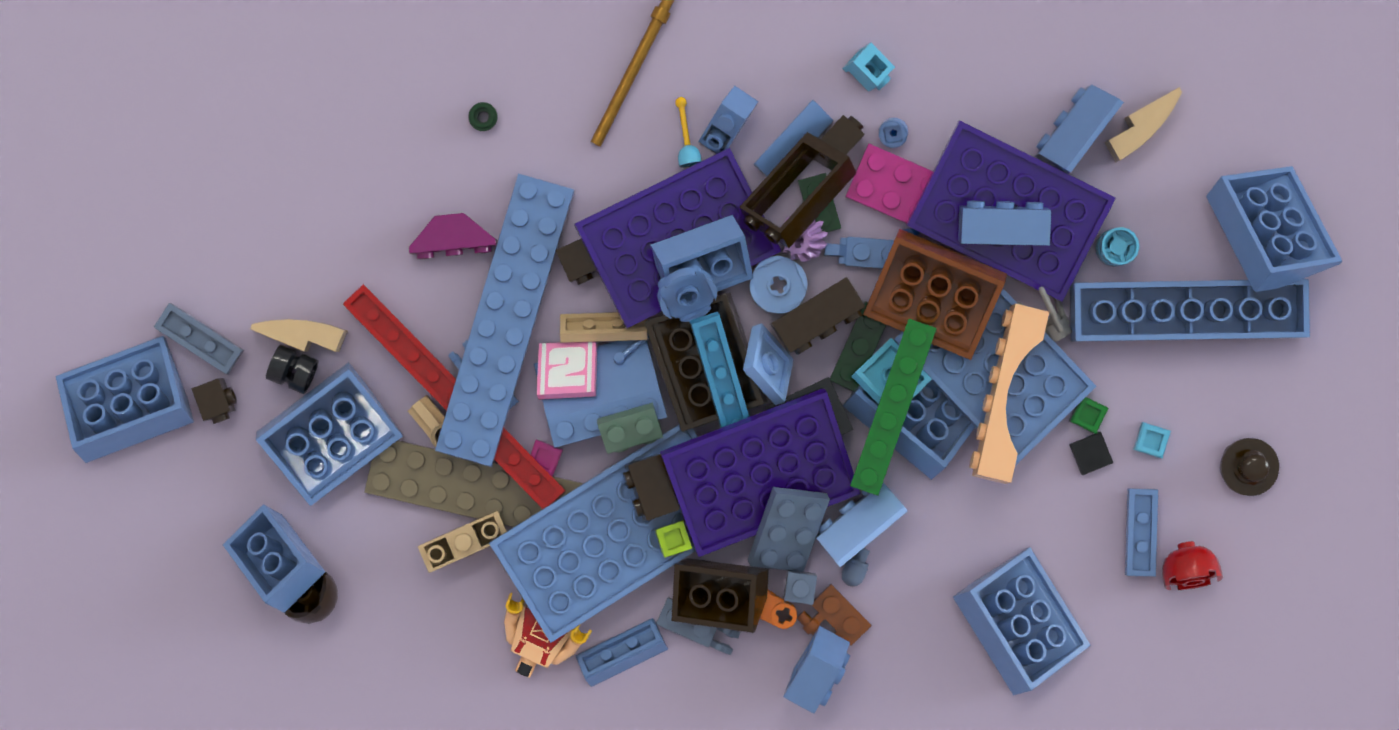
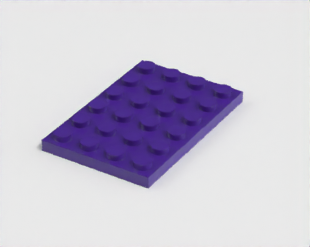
[906,120,1116,302]
[574,148,782,329]
[660,388,861,557]

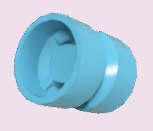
[1095,227,1140,267]

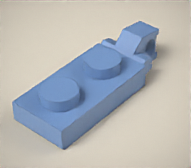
[824,237,894,269]

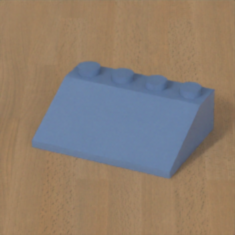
[1206,166,1342,292]
[56,336,194,463]
[534,340,668,448]
[256,362,403,506]
[842,381,975,480]
[953,547,1091,695]

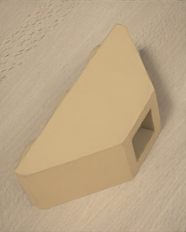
[417,511,507,573]

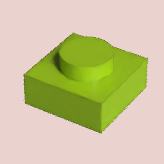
[654,520,692,558]

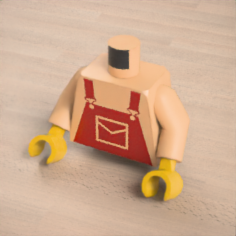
[504,593,592,678]

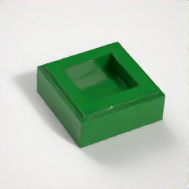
[1069,397,1109,434]

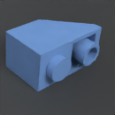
[698,85,759,154]

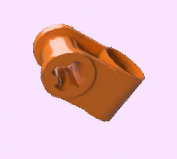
[760,590,797,629]

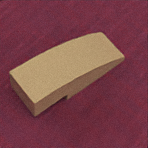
[1104,87,1182,163]
[250,319,348,352]

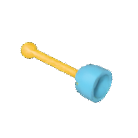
[675,97,702,167]

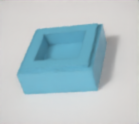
[1133,422,1171,458]

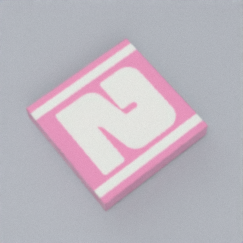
[537,342,597,400]

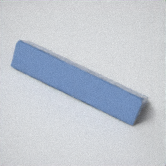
[754,100,834,177]
[576,618,668,687]

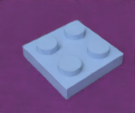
[743,323,794,405]

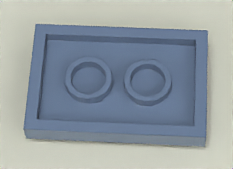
[747,487,830,572]

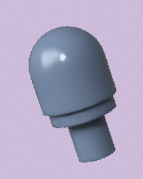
[841,548,870,587]

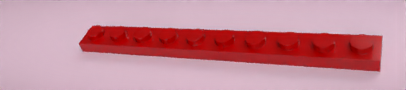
[343,284,565,509]

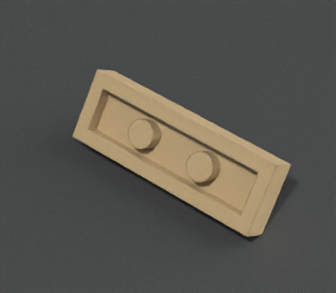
[560,312,647,343]

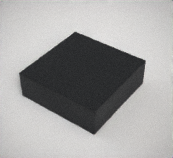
[1069,432,1113,475]

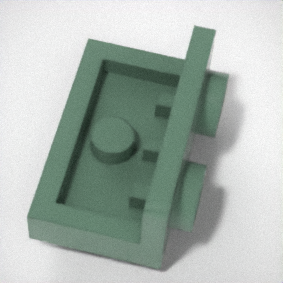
[597,402,663,454]

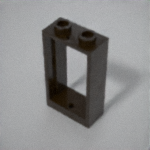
[739,132,857,249]

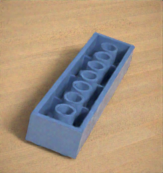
[1070,279,1310,342]

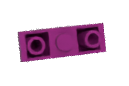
[408,213,498,259]

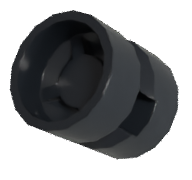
[266,345,319,394]

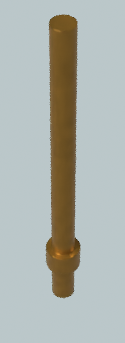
[590,0,674,147]

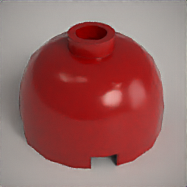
[1162,541,1223,590]

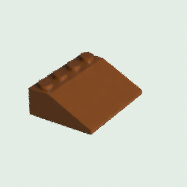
[863,229,1007,360]

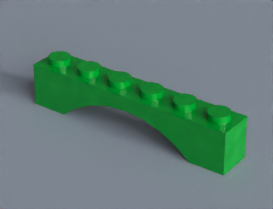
[850,319,937,496]

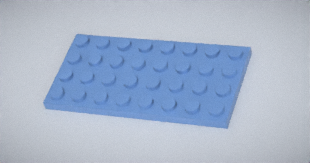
[489,424,698,643]

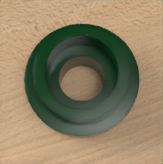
[468,102,498,131]

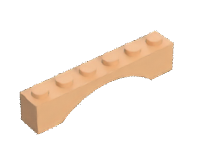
[969,303,1049,484]

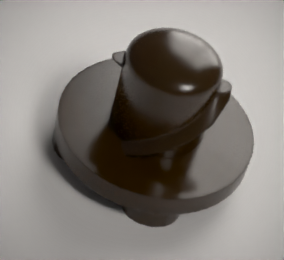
[1220,438,1279,496]

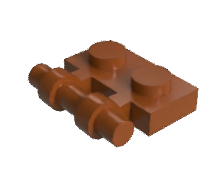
[797,584,872,646]

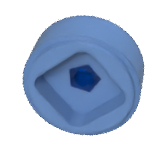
[879,117,908,148]

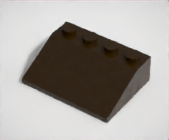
[644,293,768,432]

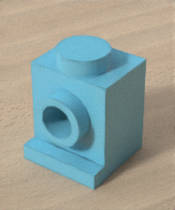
[842,42,895,92]

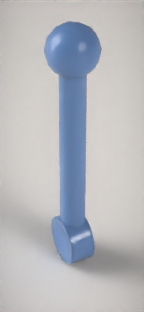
[613,332,649,364]

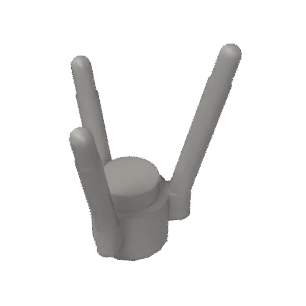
[1017,286,1072,342]

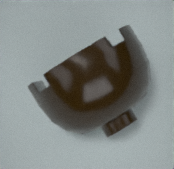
[285,571,338,624]

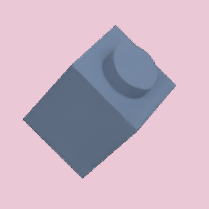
[783,570,817,605]

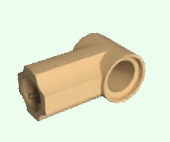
[408,395,445,447]

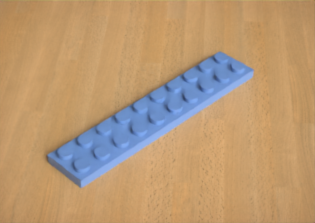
[435,173,574,467]

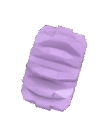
[782,216,828,262]

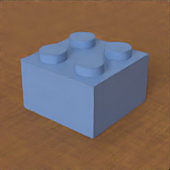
[783,626,850,714]

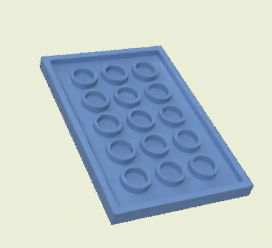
[893,260,1097,466]

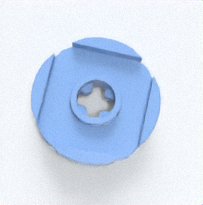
[749,256,808,314]

